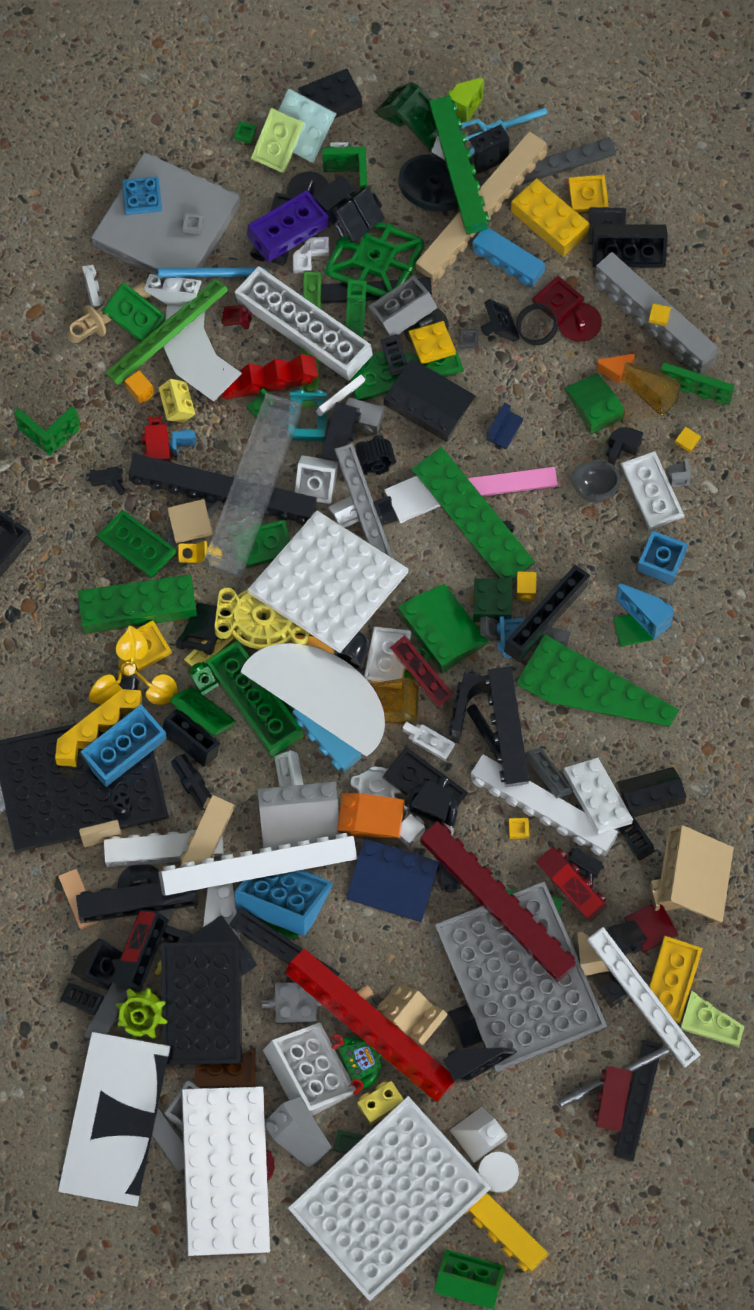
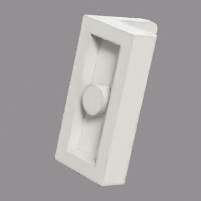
[328,496,359,528]

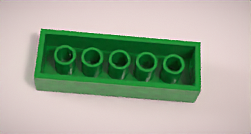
[78,574,197,634]
[206,640,303,758]

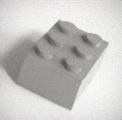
[368,276,437,336]

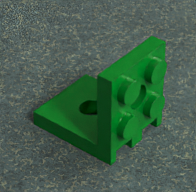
[322,146,367,190]
[14,406,81,456]

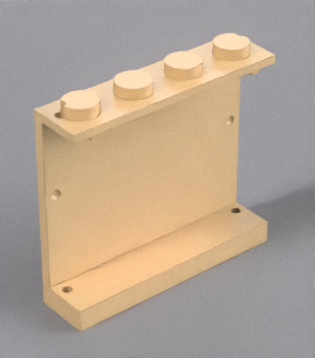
[657,825,734,924]

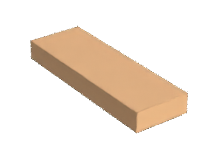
[58,868,99,930]

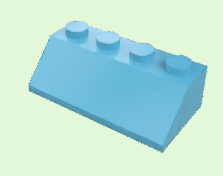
[293,709,361,773]

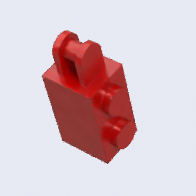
[141,415,171,462]

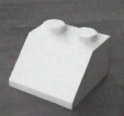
[295,455,339,504]

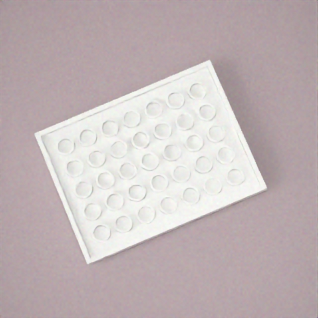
[288,1096,491,1301]

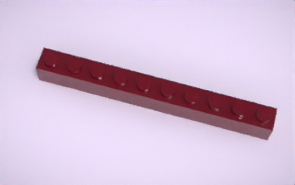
[420,821,576,983]

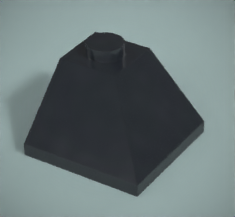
[70,938,123,991]

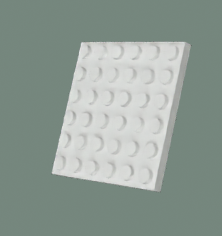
[248,511,408,653]

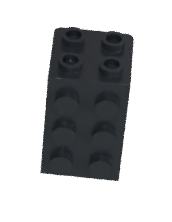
[449,671,490,744]

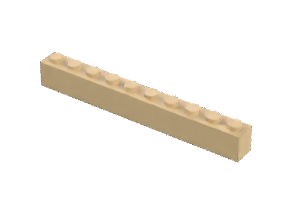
[416,131,547,282]

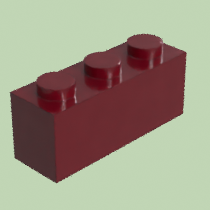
[593,1066,632,1131]

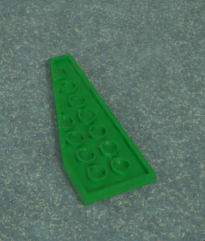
[516,634,679,727]

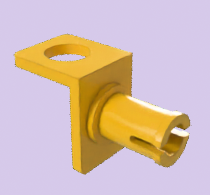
[178,541,222,563]

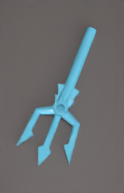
[460,108,547,155]

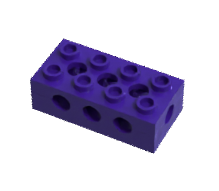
[247,190,329,262]

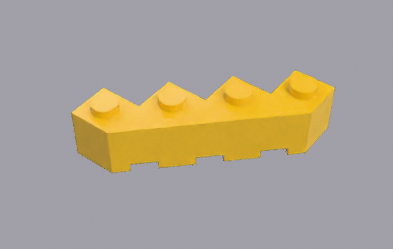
[55,689,142,767]

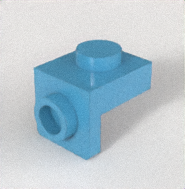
[169,429,196,456]

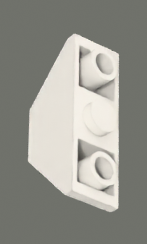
[144,274,202,306]

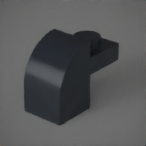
[606,427,644,466]

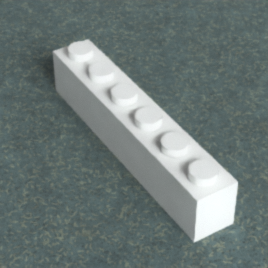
[104,830,224,868]

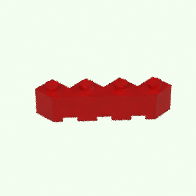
[219,354,319,399]

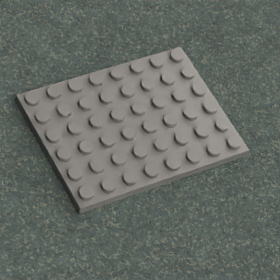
[435,881,607,1073]

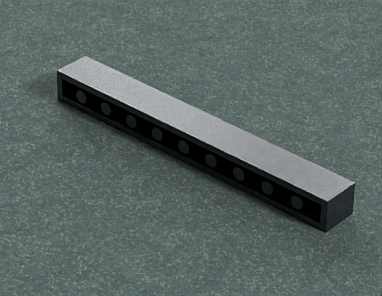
[128,454,317,525]

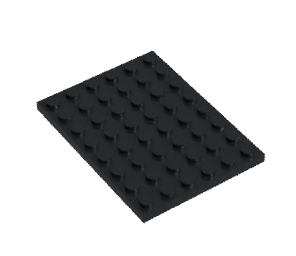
[0,715,169,853]

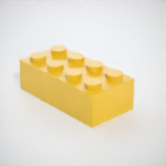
[511,178,590,257]

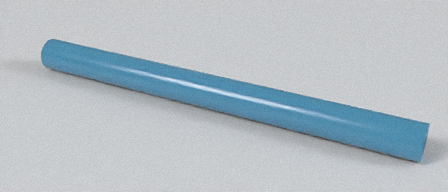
[157,268,266,277]

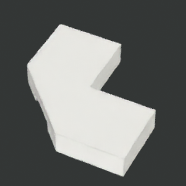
[293,237,329,274]

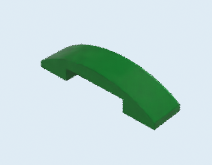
[345,280,367,339]

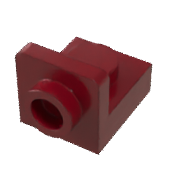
[221,305,252,329]

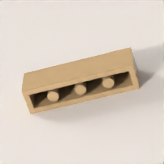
[179,795,236,867]

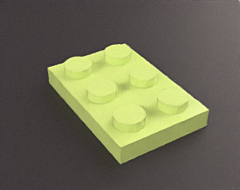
[251,108,305,173]

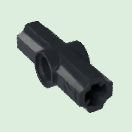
[171,753,212,811]

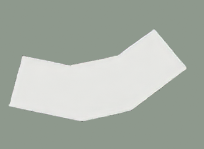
[163,304,242,401]

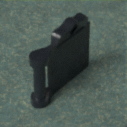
[176,603,231,655]

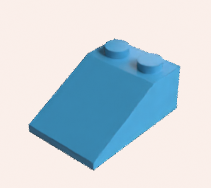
[616,583,674,640]

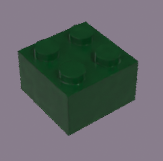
[473,578,512,623]

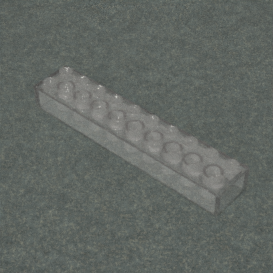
[205,393,302,578]

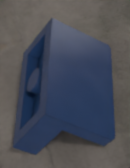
[487,403,523,449]

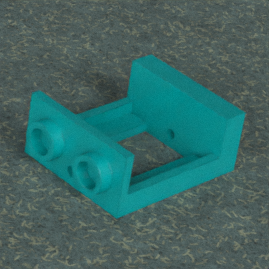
[288,390,328,441]

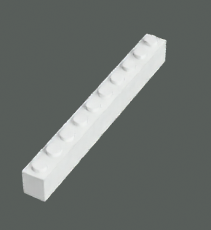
[158,833,358,895]

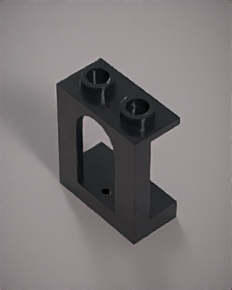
[469,124,510,174]

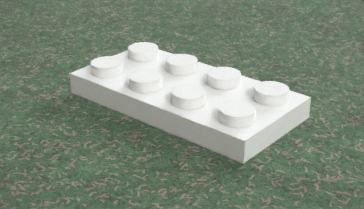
[563,758,633,834]

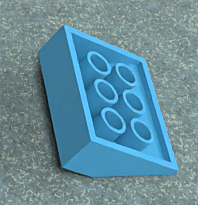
[235,870,333,936]

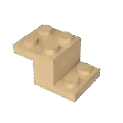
[376,982,448,1045]

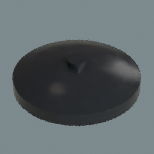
[398,154,458,212]

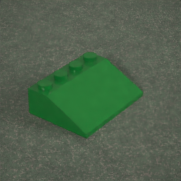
[398,584,489,674]

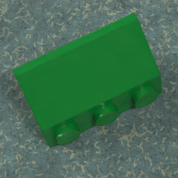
[434,1249,506,1310]

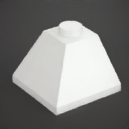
[450,1107,507,1163]

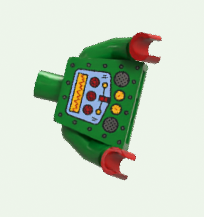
[329,1034,383,1095]

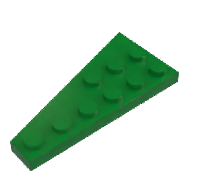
[350,352,463,401]

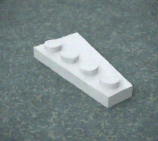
[203,883,241,941]

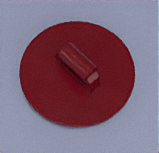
[558,303,602,342]

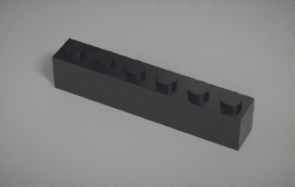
[504,565,590,662]
[484,666,529,787]
[76,880,198,924]

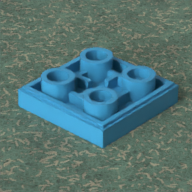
[122,176,162,215]

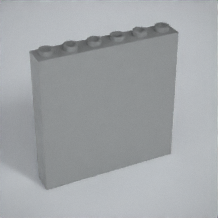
[91,152,241,279]

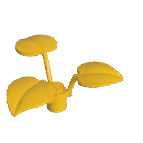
[88,625,178,705]

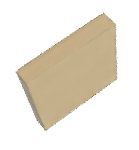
[168,499,213,544]
[79,820,123,847]

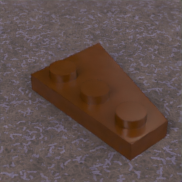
[194,1048,256,1089]

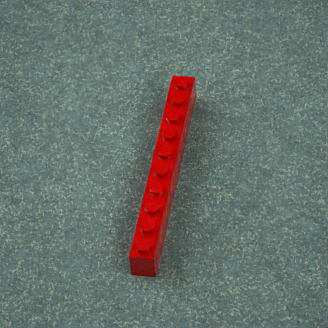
[284,948,455,1103]

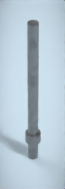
[558,1046,670,1107]

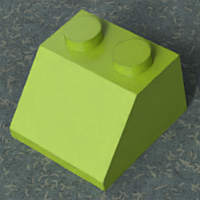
[447,78,484,123]

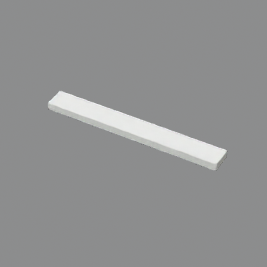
[586,927,700,1068]

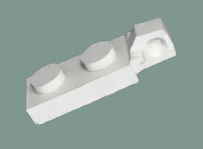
[82,265,103,310]
[402,722,455,761]

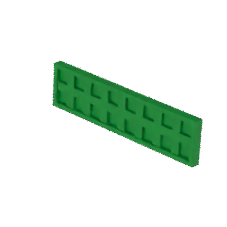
[412,446,535,581]

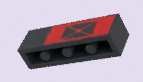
[111,909,169,992]

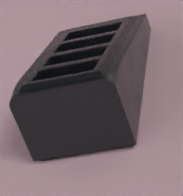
[380,334,408,377]
[617,817,655,861]
[60,982,104,1016]

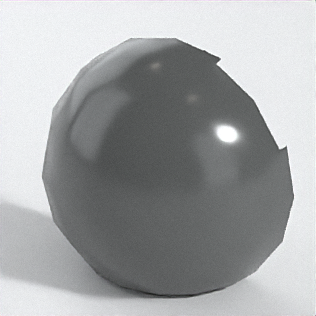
[572,461,621,503]

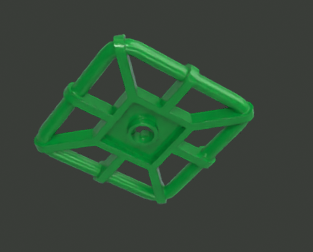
[324,222,425,297]

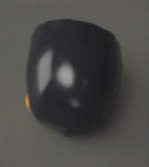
[334,631,369,672]

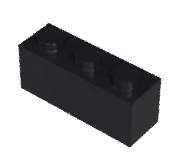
[321,402,362,461]
[162,709,220,767]

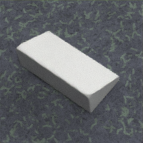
[274,750,303,787]

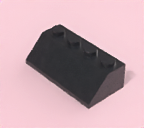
[592,224,668,267]

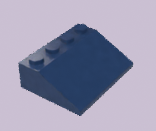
[346,839,440,923]

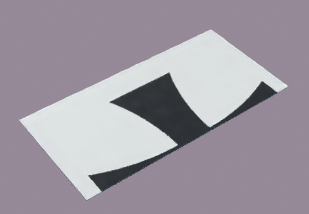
[58,1032,170,1207]

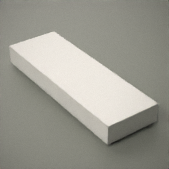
[315,375,365,416]

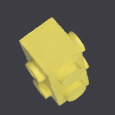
[158,379,195,423]
[357,1081,404,1126]

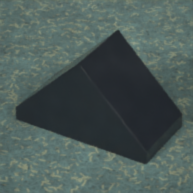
[448,1004,482,1049]

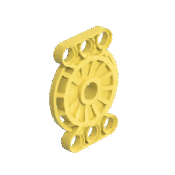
[215,588,309,650]

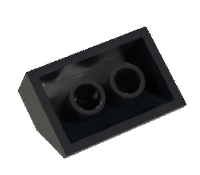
[617,767,687,817]

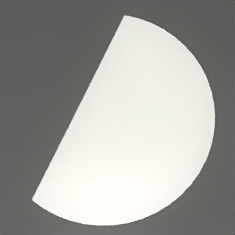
[241,643,385,757]

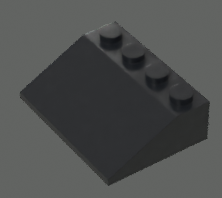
[383,358,476,442]

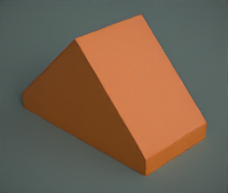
[597,354,635,384]

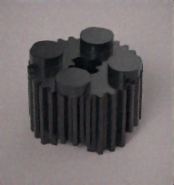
[355,435,396,475]

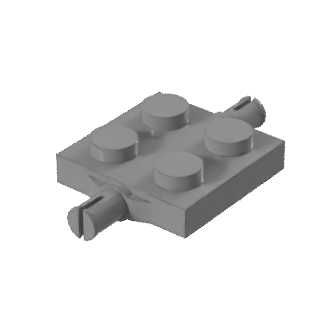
[262,982,322,1024]

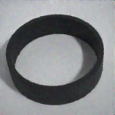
[516,303,558,345]

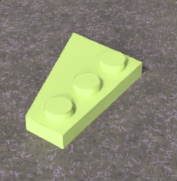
[681,991,744,1047]

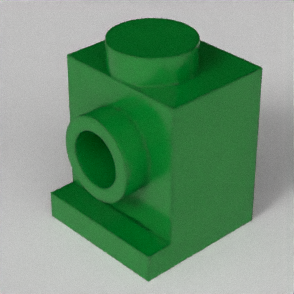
[187,661,219,695]

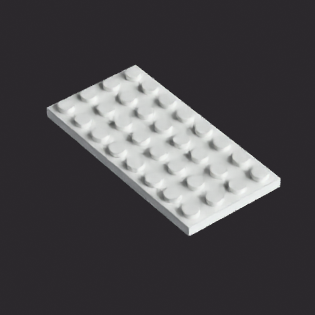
[181,1087,270,1256]

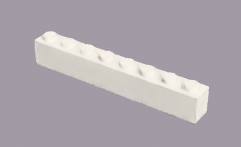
[471,754,618,856]

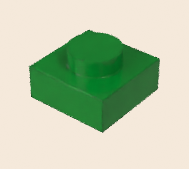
[234,121,257,144]

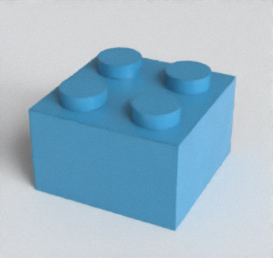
[637,531,688,585]

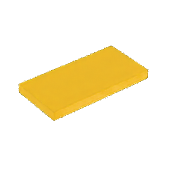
[649,936,703,1024]

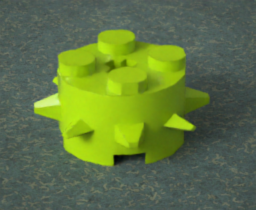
[115,988,167,1039]

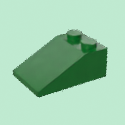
[565,373,625,435]

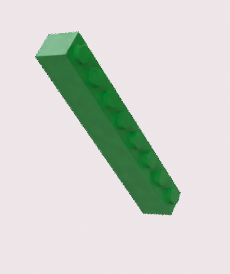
[429,95,490,235]

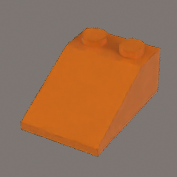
[337,793,405,838]

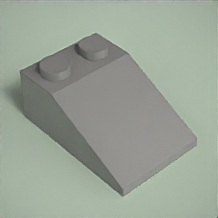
[265,1096,332,1168]

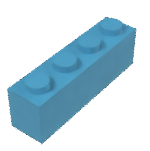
[472,227,545,288]

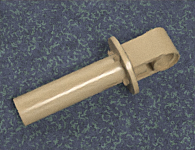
[67,282,151,343]

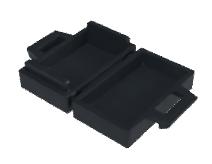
[333,187,385,243]

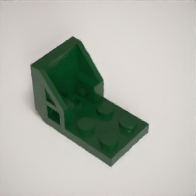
[375,82,438,151]

